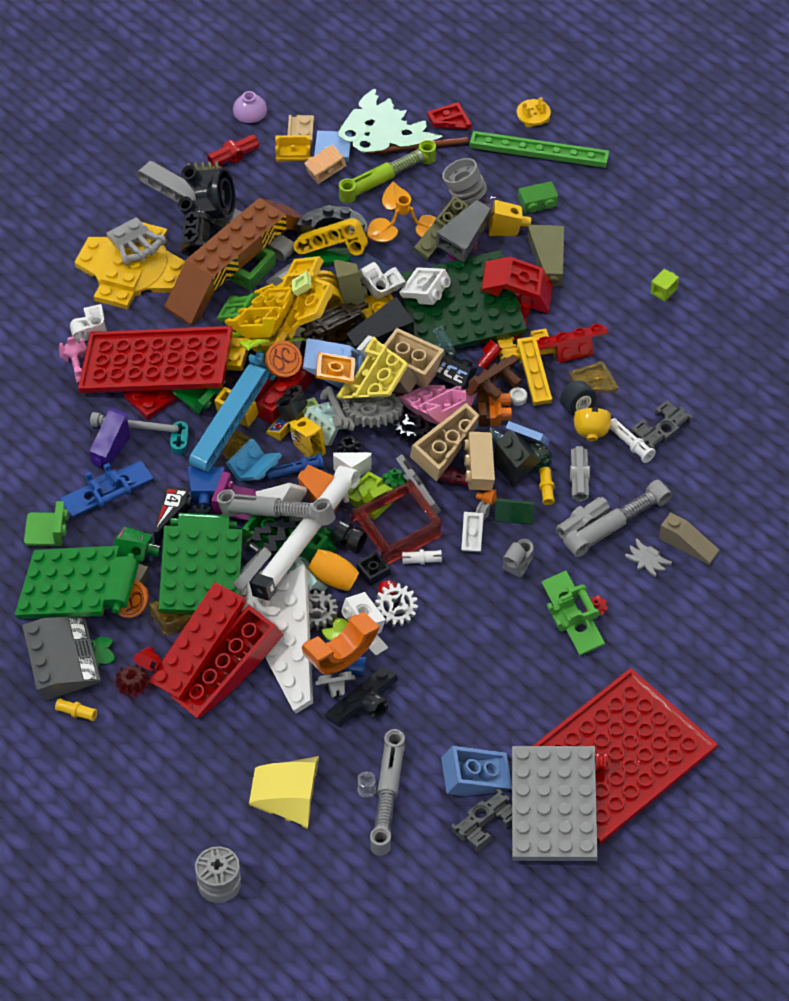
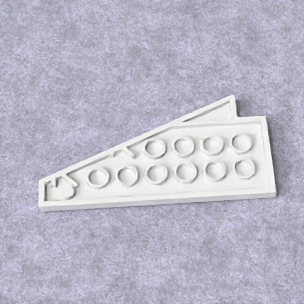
[239,564,313,714]

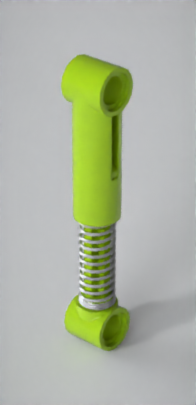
[339,140,436,203]

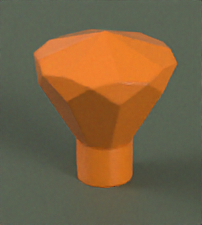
[476,490,497,508]

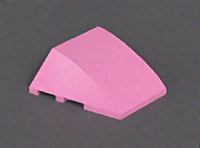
[399,385,477,425]

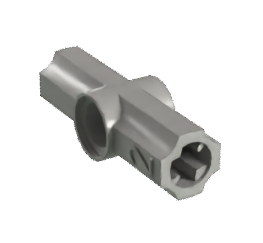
[570,446,590,502]
[556,497,610,540]

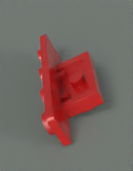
[536,324,608,363]

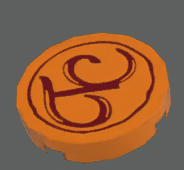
[265,341,302,378]
[118,580,149,618]

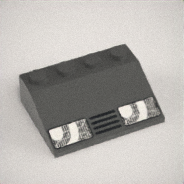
[22,617,101,702]

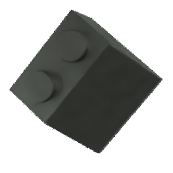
[493,429,541,487]

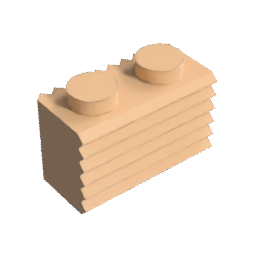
[304,145,347,184]

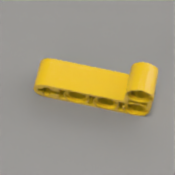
[293,218,368,256]

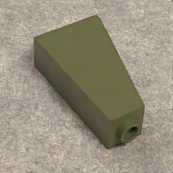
[528,225,564,286]

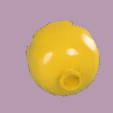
[574,408,611,442]

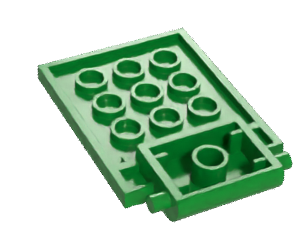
[159,513,242,614]
[15,546,139,619]

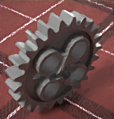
[342,393,403,428]

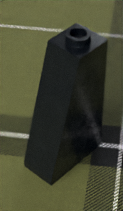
[345,297,414,350]

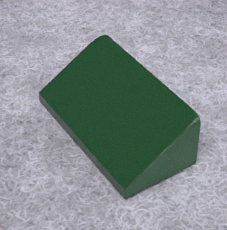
[495,499,535,525]

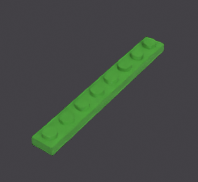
[470,131,609,168]

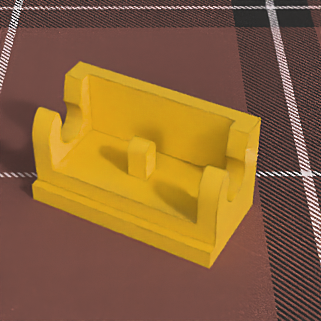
[275,135,311,161]

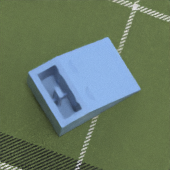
[303,338,363,389]

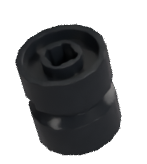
[332,520,368,554]

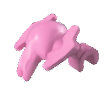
[59,337,87,383]

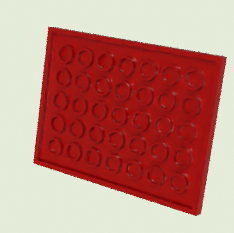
[533,668,718,845]

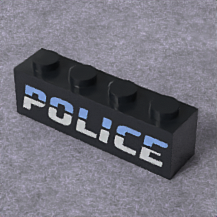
[416,336,478,389]

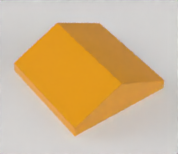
[315,352,355,384]

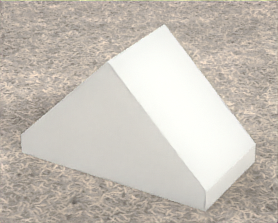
[333,453,372,477]

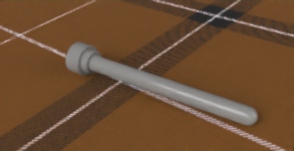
[90,412,179,433]

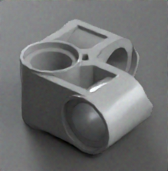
[502,539,534,578]

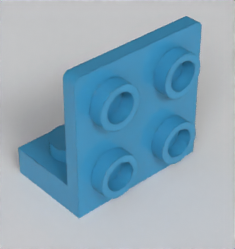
[225,439,282,481]

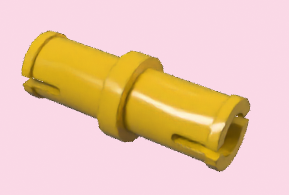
[539,467,555,506]
[55,698,97,721]

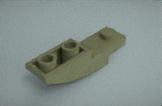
[413,196,469,260]

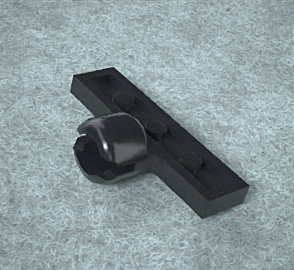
[325,666,398,727]

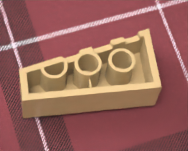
[410,403,479,482]

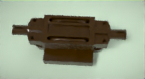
[300,301,368,345]

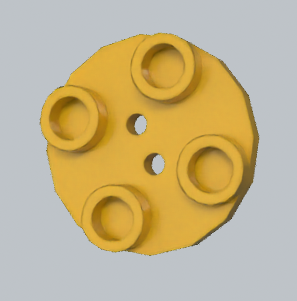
[517,97,551,128]

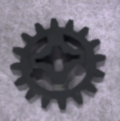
[392,411,433,443]

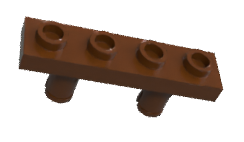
[466,354,522,401]

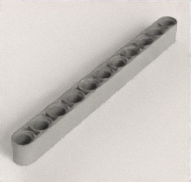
[137,161,295,262]

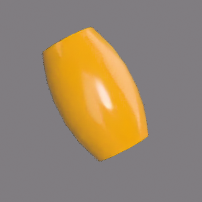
[308,549,359,591]

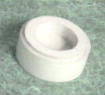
[509,387,527,406]

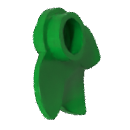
[91,637,115,667]

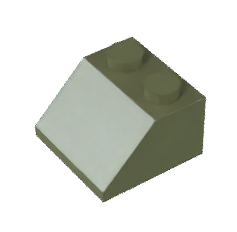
[333,260,368,305]

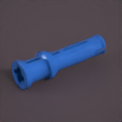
[266,453,324,480]

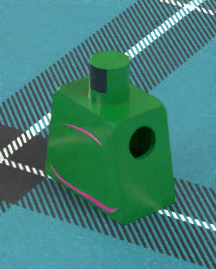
[114,526,161,562]

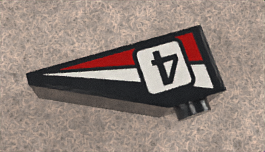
[153,486,192,543]

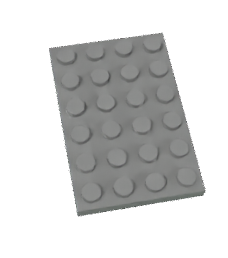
[512,746,597,861]

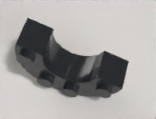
[297,205,368,248]

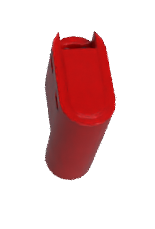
[477,340,503,370]
[133,646,162,670]

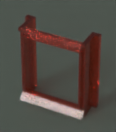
[349,479,442,565]

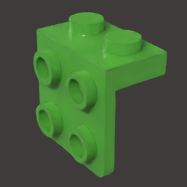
[24,501,69,546]

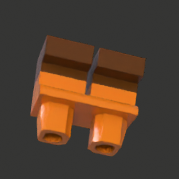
[477,388,512,427]

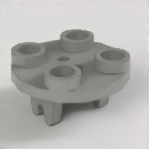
[315,671,355,698]

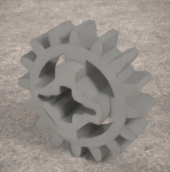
[308,590,338,631]

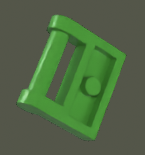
[217,293,259,323]

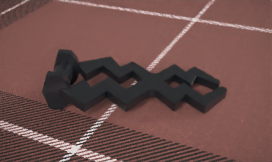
[245,513,303,554]

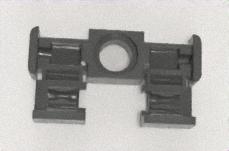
[630,400,692,449]
[452,789,512,853]

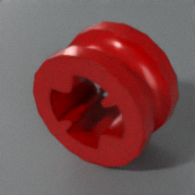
[595,753,606,771]

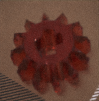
[115,663,149,698]

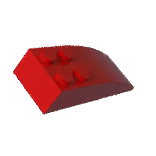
[170,604,284,719]

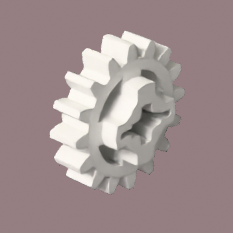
[375,583,418,627]

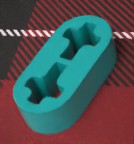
[170,421,189,455]

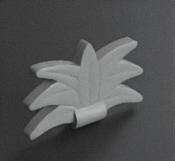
[625,539,672,577]

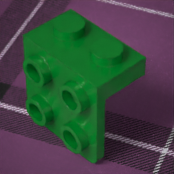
[172,381,226,415]

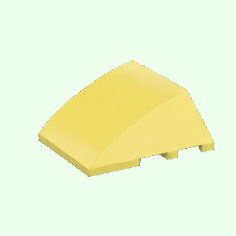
[336,336,409,399]
[249,756,319,829]

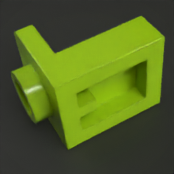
[357,481,389,506]

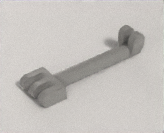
[320,386,355,430]

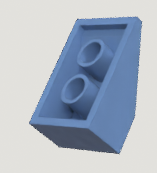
[441,746,512,796]

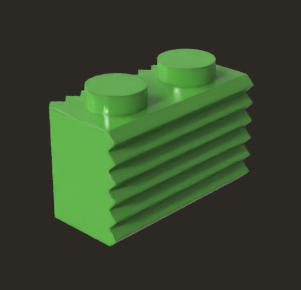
[518,181,558,214]

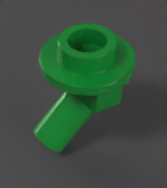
[319,527,336,552]

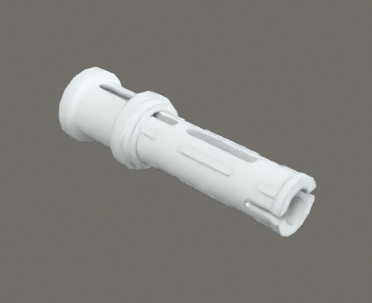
[610,418,656,463]

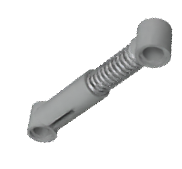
[563,480,673,557]
[216,489,336,526]
[370,729,405,856]

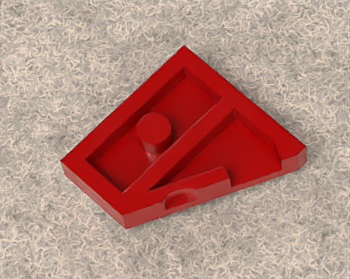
[427,102,472,129]

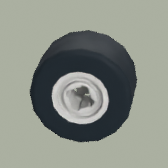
[560,380,597,416]

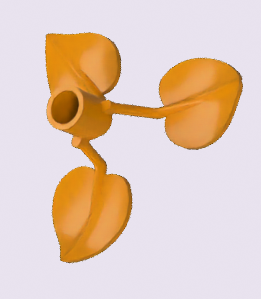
[368,182,436,243]

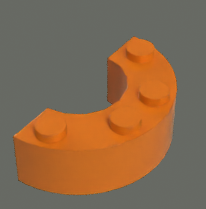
[302,612,380,675]

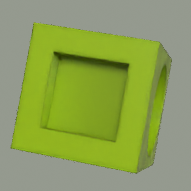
[650,269,679,301]

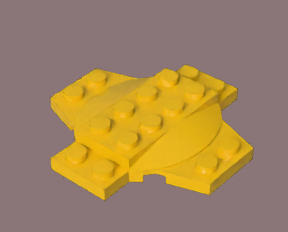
[75,223,185,310]
[251,256,335,352]

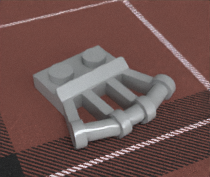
[107,217,167,265]

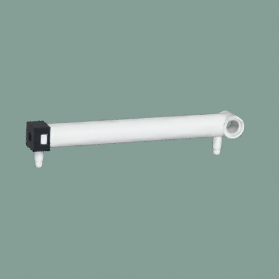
[249,466,360,606]

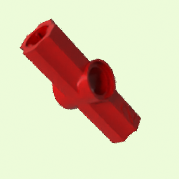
[207,134,259,166]

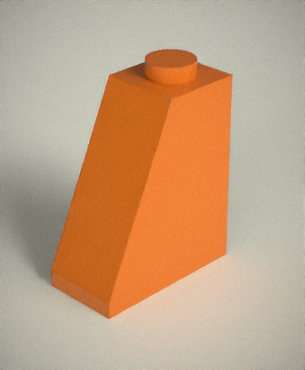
[298,465,343,513]

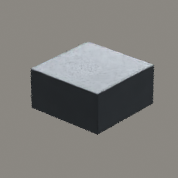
[356,552,390,586]

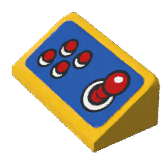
[266,412,302,441]

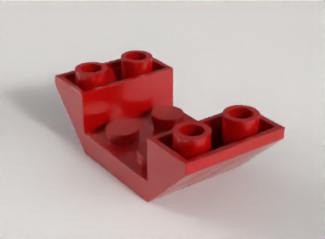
[481,257,553,314]

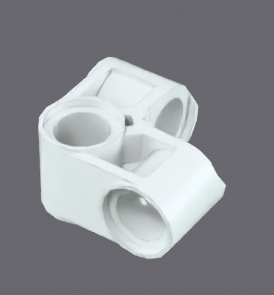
[360,262,406,299]
[70,304,107,342]

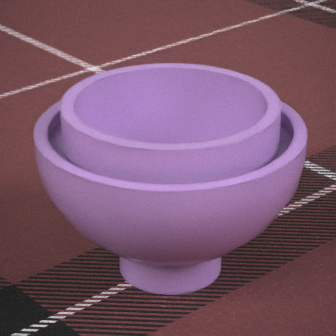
[233,91,267,123]

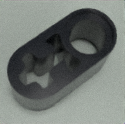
[276,385,308,422]

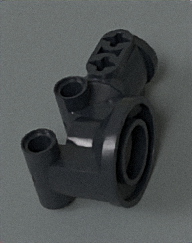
[178,165,236,256]

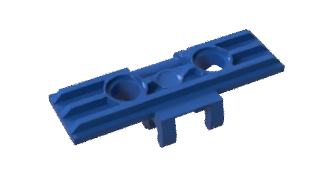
[60,461,154,518]

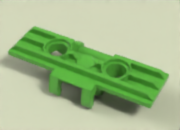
[541,571,605,656]

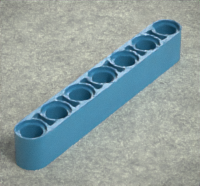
[189,363,269,472]

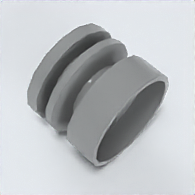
[442,158,487,204]
[195,846,241,903]

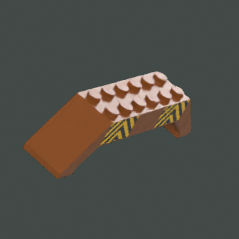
[164,198,303,327]

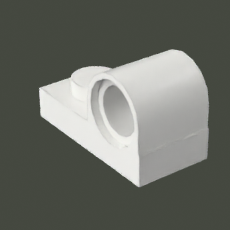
[461,512,483,552]

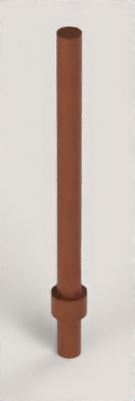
[366,137,469,155]

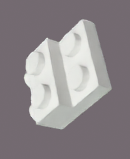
[399,268,451,305]

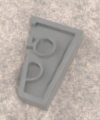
[396,455,441,515]

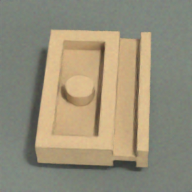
[287,115,314,145]

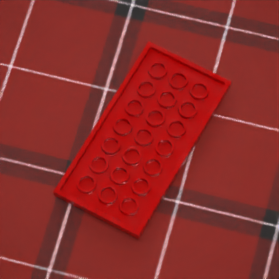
[78,326,233,393]

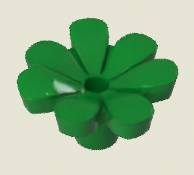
[382,468,407,490]

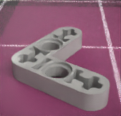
[233,547,272,591]

